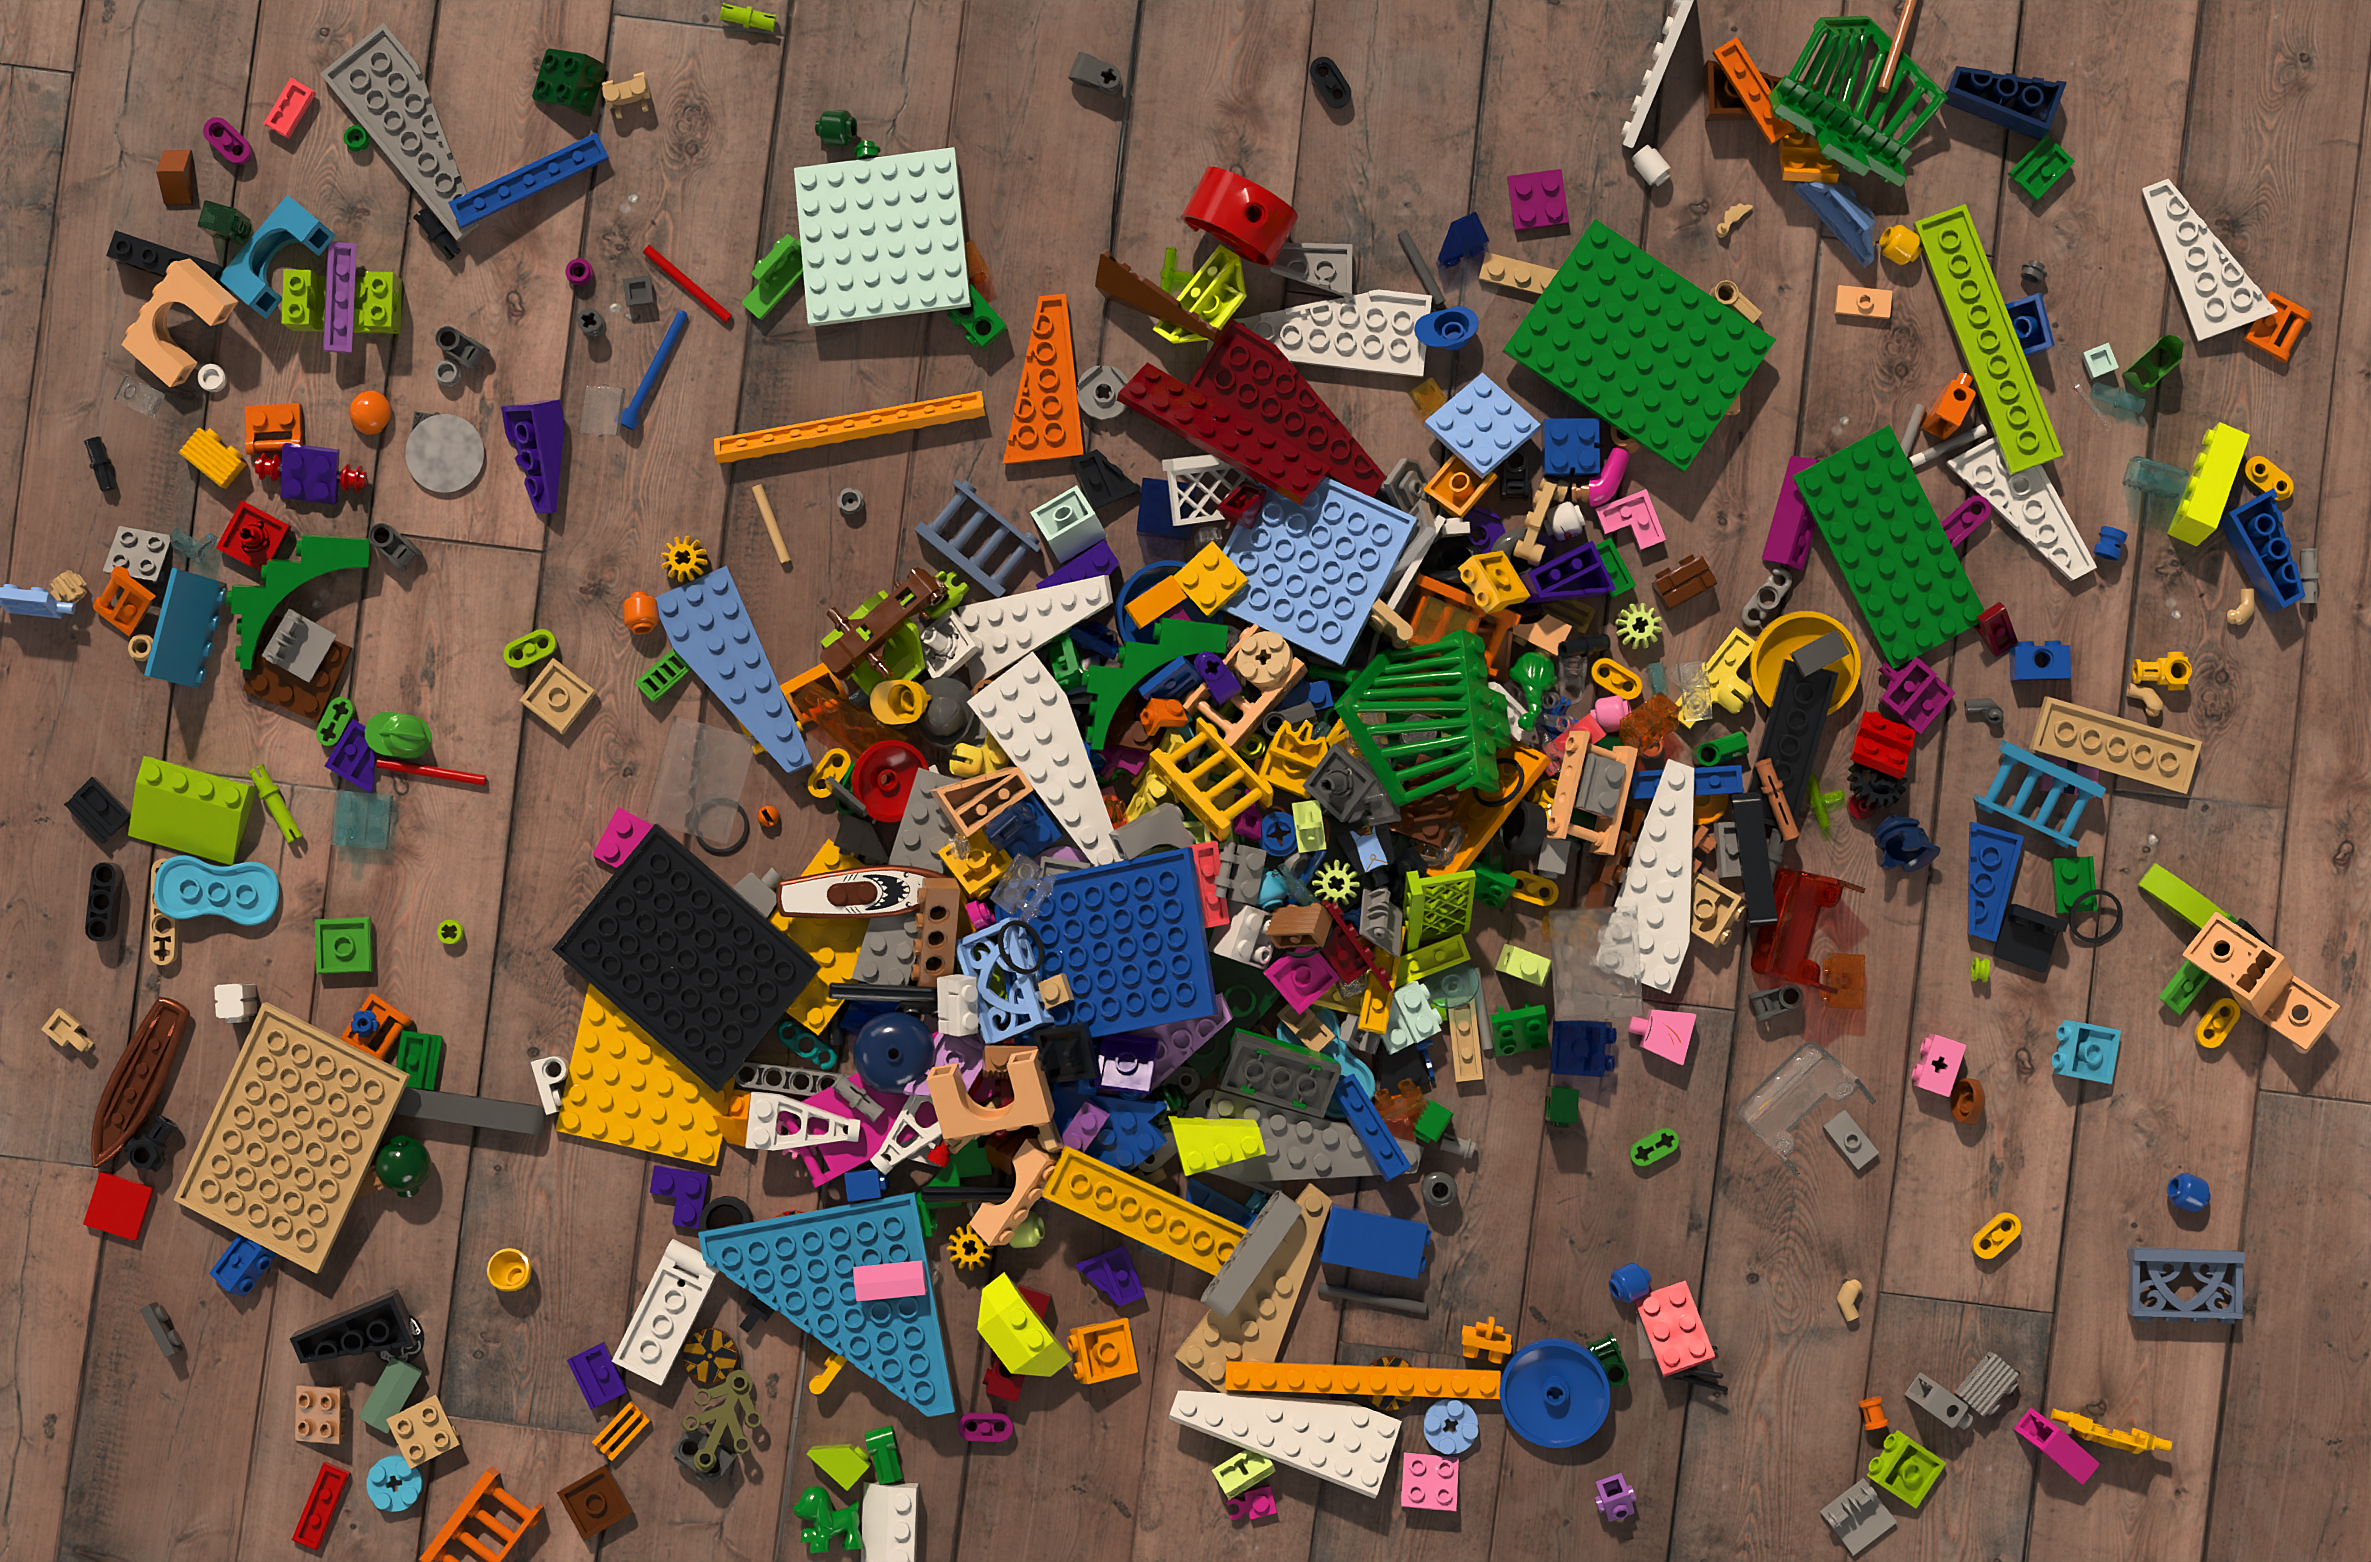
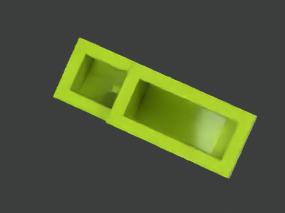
[2137,863,2228,932]

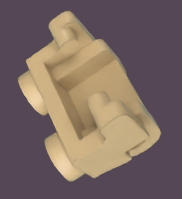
[602,72,651,119]

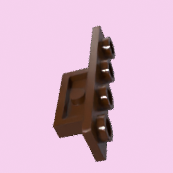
[1584,805,1646,914]

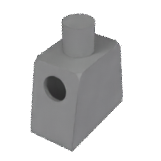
[732,867,784,919]
[1904,1372,1973,1430]

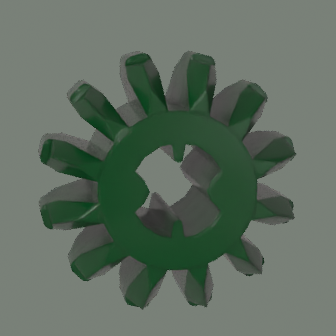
[1144,1083,1190,1128]

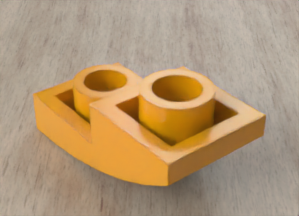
[1124,575,1187,630]

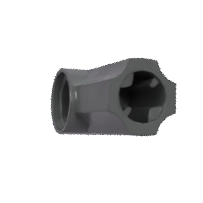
[1263,701,1318,740]

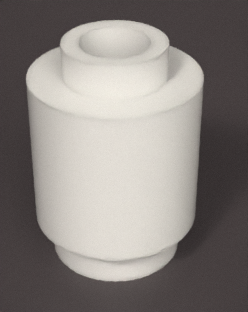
[1632,145,1671,186]

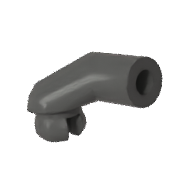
[1964,698,2004,724]

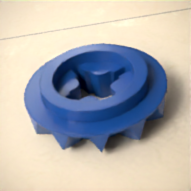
[1257,812,1298,856]

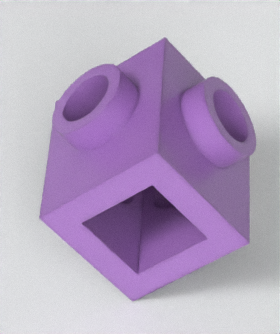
[1594,1473,1637,1522]

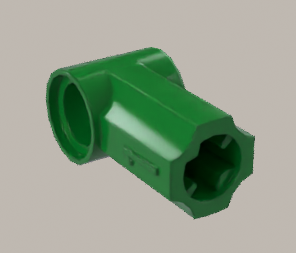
[1692,731,1749,768]
[865,1425,903,1484]

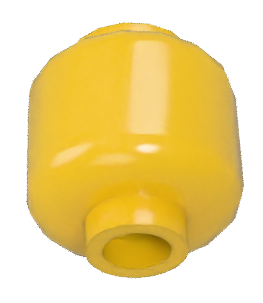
[1879,225,1921,265]

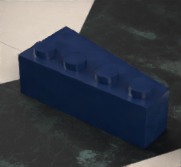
[1943,66,2067,141]

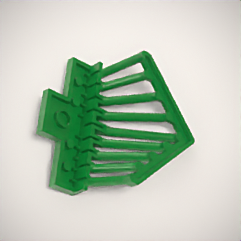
[1768,16,1948,187]
[1334,629,1511,806]

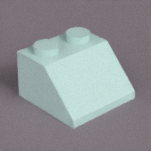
[1030,485,1107,564]

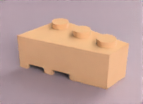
[929,766,1034,837]

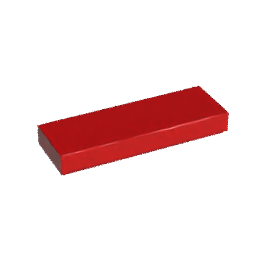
[291,1462,350,1551]

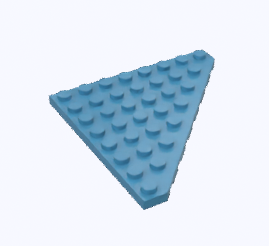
[698,1192,956,1417]

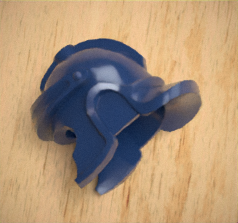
[1874,814,1941,872]

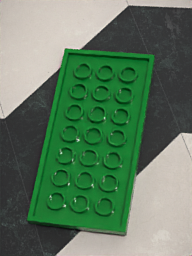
[1791,425,1985,669]

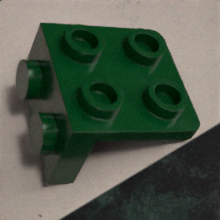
[532,49,607,117]

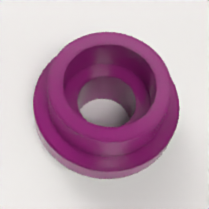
[565,258,593,286]

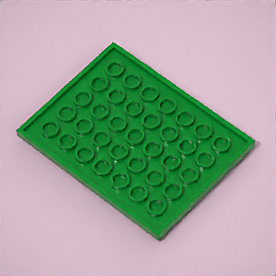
[1502,219,1776,474]

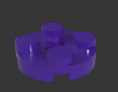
[1457,507,1506,554]

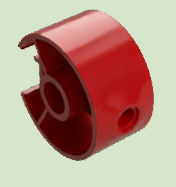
[1181,166,1299,267]

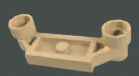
[1513,476,1570,567]

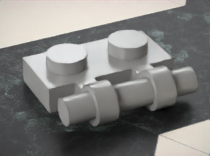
[1214,841,1267,905]

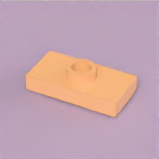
[1834,285,1893,319]

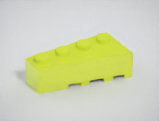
[2167,422,2250,547]

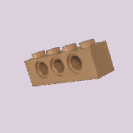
[911,878,960,987]

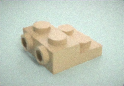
[1690,871,1746,948]

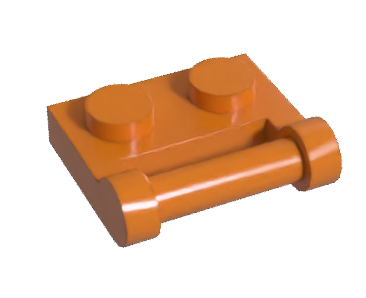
[2243,291,2312,363]
[245,403,303,455]
[93,566,156,637]
[340,992,413,1062]

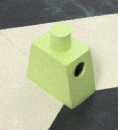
[1495,944,1553,988]

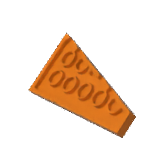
[1002,293,1084,465]

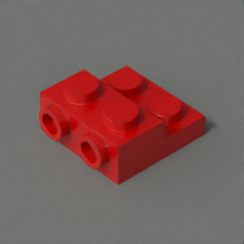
[1850,711,1916,779]

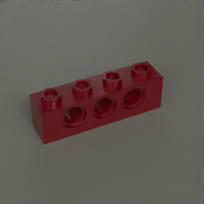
[982,1284,1051,1402]

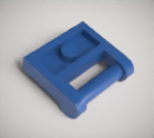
[1138,655,1204,701]

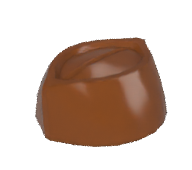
[1950,1078,1985,1125]

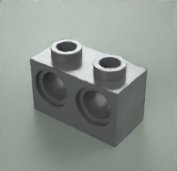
[671,1422,737,1486]

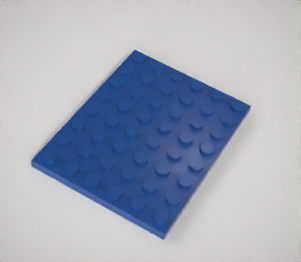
[991,847,1218,1046]

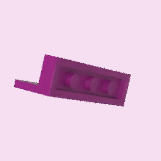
[1762,456,1820,571]

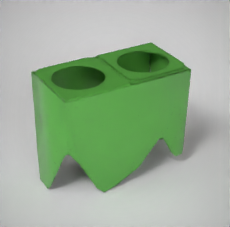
[2122,334,2184,394]

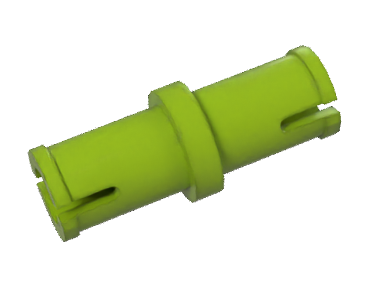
[720,3,777,32]

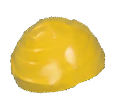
[487,1248,531,1292]

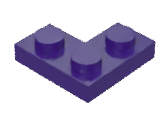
[650,1165,709,1229]

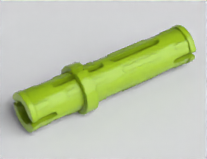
[248,764,304,844]

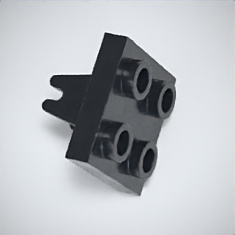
[1033,1021,1100,1083]

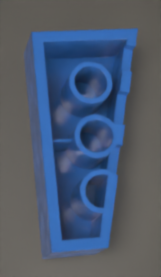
[2219,488,2306,614]

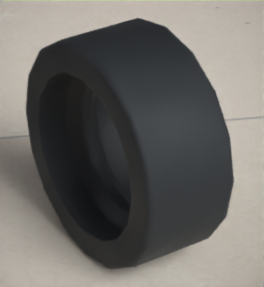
[1503,801,1547,855]
[699,1196,753,1231]

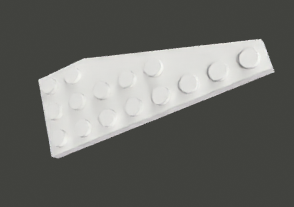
[1207,289,1432,378]
[967,651,1124,867]

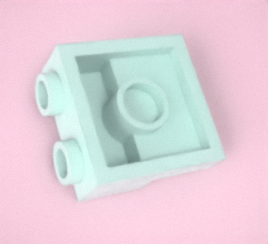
[1379,981,1443,1055]

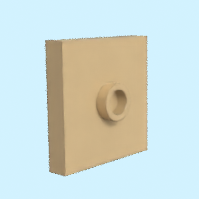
[519,658,597,735]

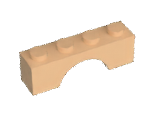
[1457,587,1572,658]
[969,1139,1059,1246]

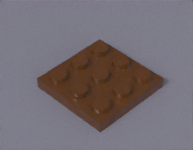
[243,615,353,723]

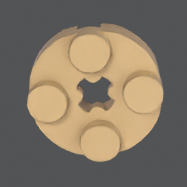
[1237,631,1293,687]

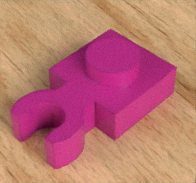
[1226,1485,1277,1520]

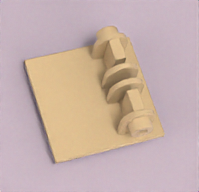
[386,1395,460,1469]

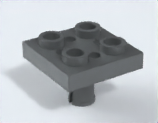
[1302,743,1378,822]

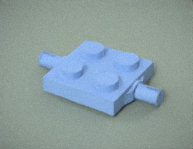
[0,584,76,619]

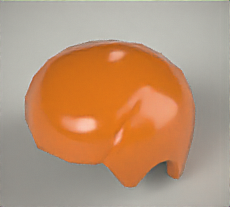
[349,390,391,435]

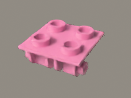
[1400,1453,1459,1512]

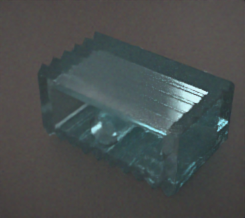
[2122,456,2189,500]

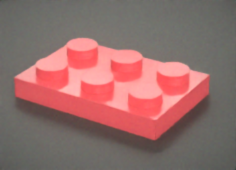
[1634,1280,1715,1377]

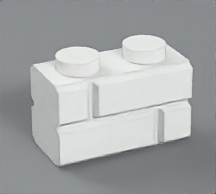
[937,974,979,1036]
[214,983,258,1023]

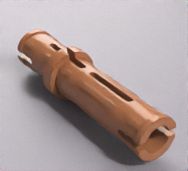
[1754,758,1800,841]

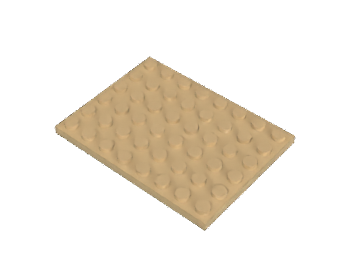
[174,1002,411,1274]

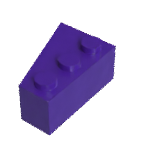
[1036,540,1120,590]
[1519,541,1616,604]

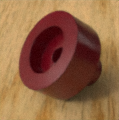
[1847,793,1875,820]

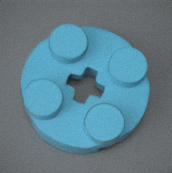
[367,1455,424,1512]

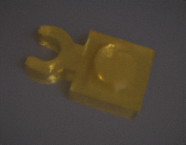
[1408,377,1447,416]

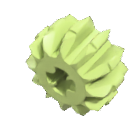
[1615,603,1662,649]
[1312,860,1360,905]

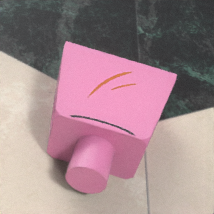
[1627,1009,1696,1065]

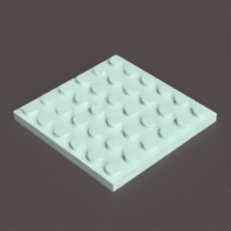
[794,147,971,327]

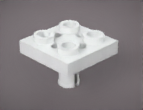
[919,608,980,678]

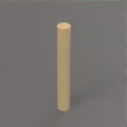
[752,484,791,564]

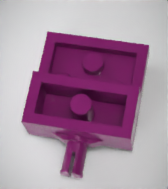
[1877,657,1956,735]

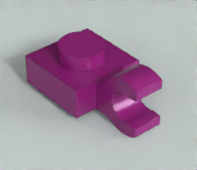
[1234,789,1261,841]

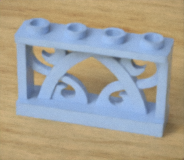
[955,917,1055,1045]

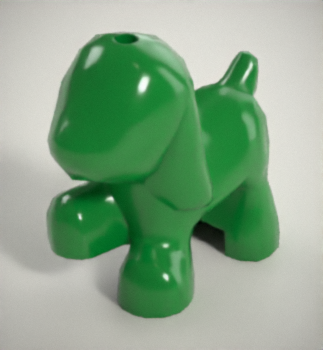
[793,1486,863,1553]

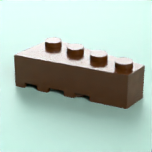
[1703,60,1816,121]

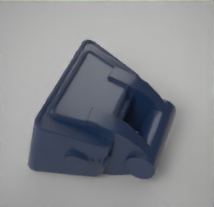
[983,800,1037,852]

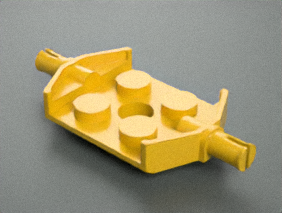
[2050,1408,2172,1454]

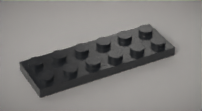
[1747,658,1839,827]

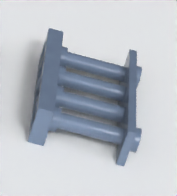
[914,479,1041,599]

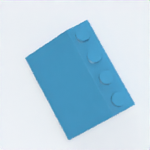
[144,568,227,689]

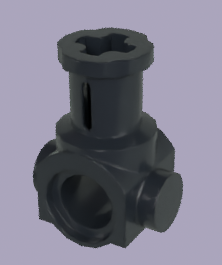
[124,1114,179,1172]

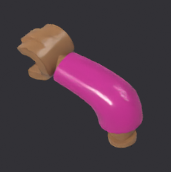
[1572,426,1641,507]

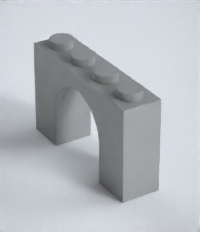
[1109,803,1196,860]

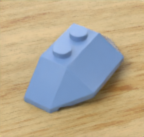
[1793,181,1876,268]

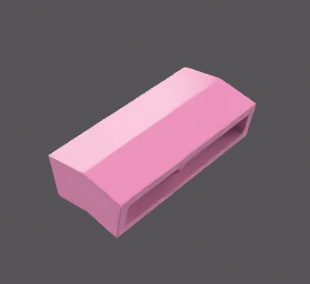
[853,1260,927,1301]

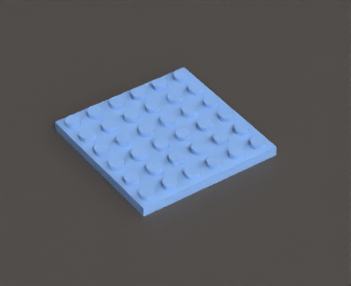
[1220,477,1419,667]

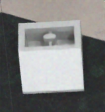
[1208,898,1275,970]

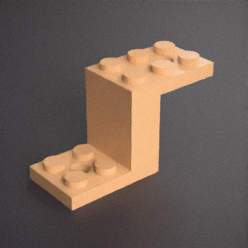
[2182,912,2341,1052]

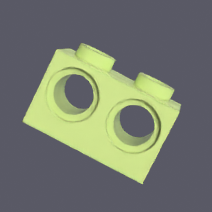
[1212,1449,1276,1500]

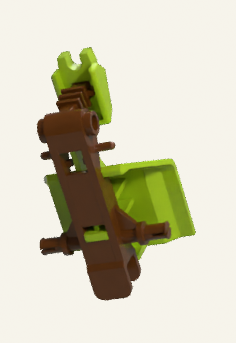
[820,567,969,698]

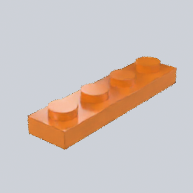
[1712,37,1795,146]

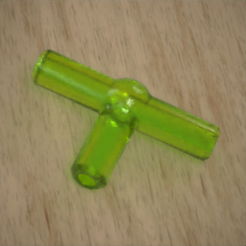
[1160,247,1195,294]
[1807,774,1845,829]

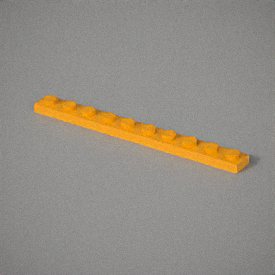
[714,391,986,464]
[1225,1361,1501,1399]

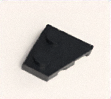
[1071,449,1142,511]
[1379,1043,1430,1101]

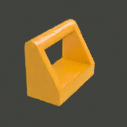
[780,663,850,726]

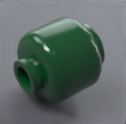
[815,110,857,146]

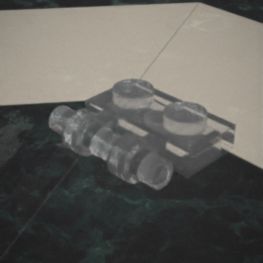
[990,853,1057,924]

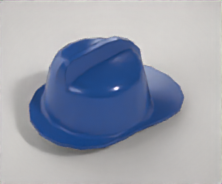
[1414,306,1479,350]

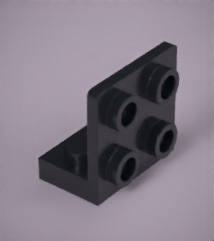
[1992,904,2069,973]

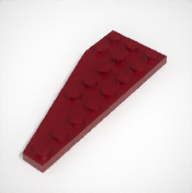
[1188,318,1387,498]

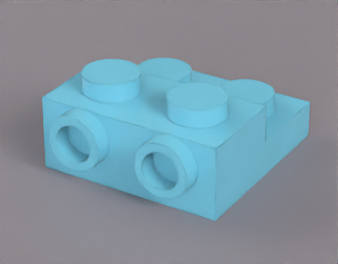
[2051,1019,2121,1084]

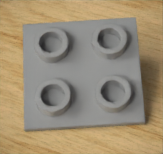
[103,526,173,584]
[262,608,337,683]
[1359,886,1403,958]
[1820,1478,1897,1556]

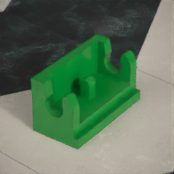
[1047,630,1084,692]

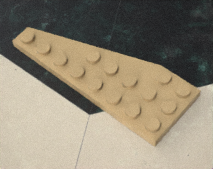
[1174,1182,1332,1395]

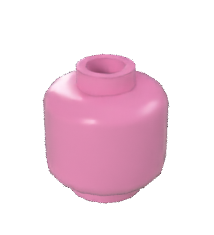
[1590,695,1632,733]

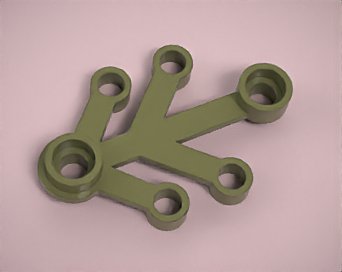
[682,1370,762,1472]

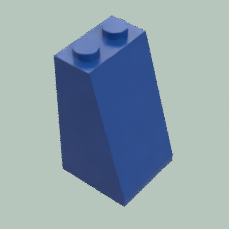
[1319,1203,1432,1279]

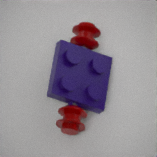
[255,443,367,505]

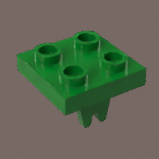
[1457,849,1517,909]
[1490,1001,1549,1057]

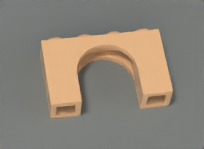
[121,258,239,387]
[926,1049,1055,1140]

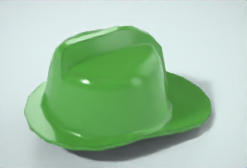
[365,712,431,758]

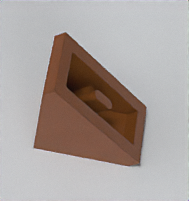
[156,150,193,205]

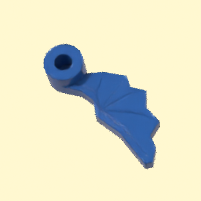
[1415,1039,1436,1083]

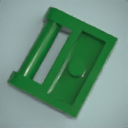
[1308,663,1380,690]

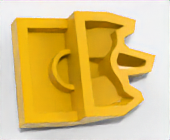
[1258,719,1328,799]

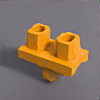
[1461,1316,1512,1364]

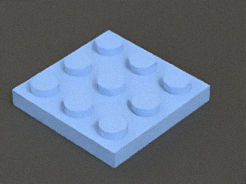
[1424,372,1541,479]

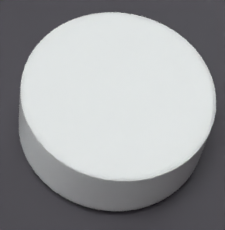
[198,364,227,392]

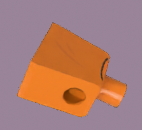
[1921,373,1976,441]

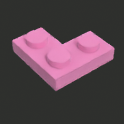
[1595,489,1666,551]

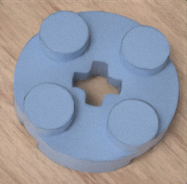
[1423,1398,1478,1454]

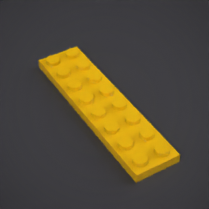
[1041,1145,1248,1276]

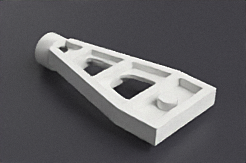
[746,1092,860,1151]
[870,1095,942,1175]

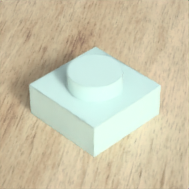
[2081,342,2119,379]

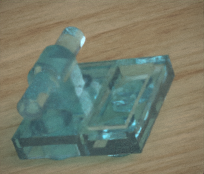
[331,791,393,850]

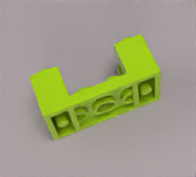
[281,269,402,334]

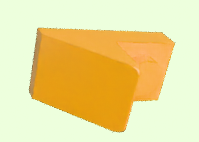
[713,1089,753,1147]

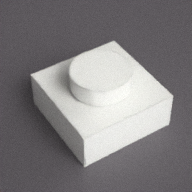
[1440,518,1470,538]

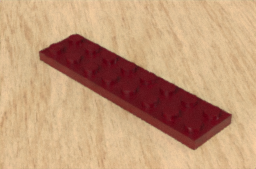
[1117,362,1331,506]

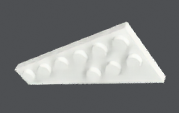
[2141,179,2278,342]
[1945,437,2097,581]

